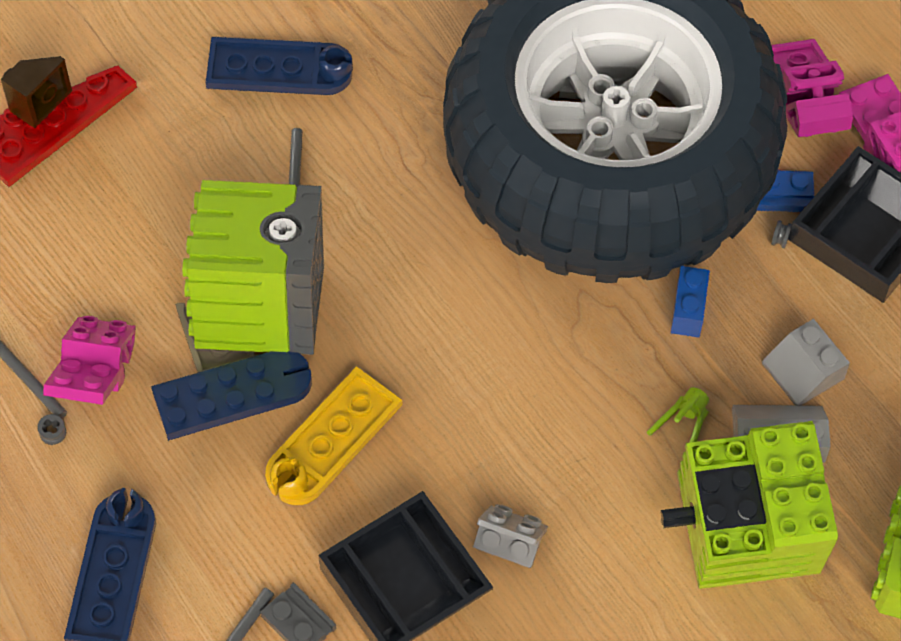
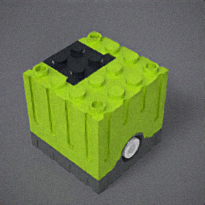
[182,180,324,355]

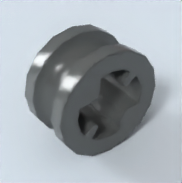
[771,220,792,249]
[37,414,66,445]

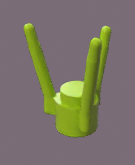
[647,387,709,442]

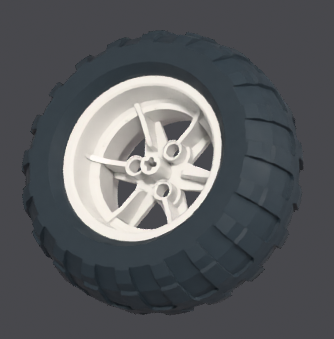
[443,0,788,283]

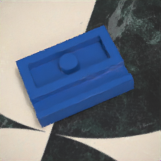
[757,170,814,212]

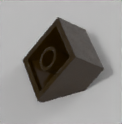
[1,56,72,128]

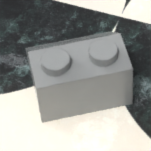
[762,319,850,406]

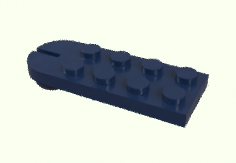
[205,37,353,95]
[151,351,312,441]
[64,488,156,641]

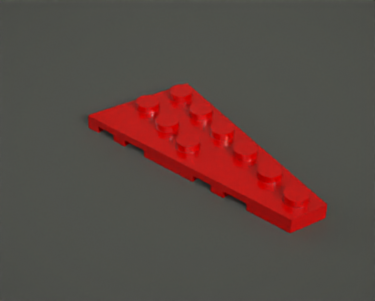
[0,65,137,187]

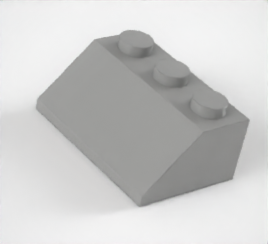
[732,405,831,463]

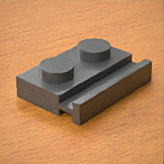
[260,582,336,641]

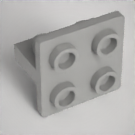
[473,504,548,568]

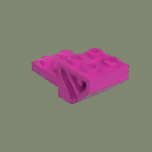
[771,39,853,137]
[839,74,901,173]
[43,316,136,405]

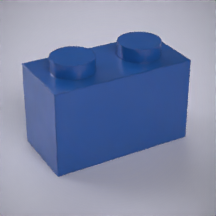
[671,266,710,338]

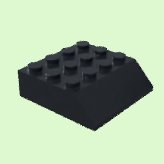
[788,146,901,303]
[318,491,493,641]

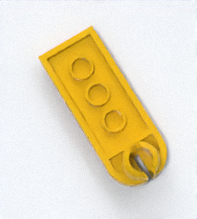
[265,366,403,505]

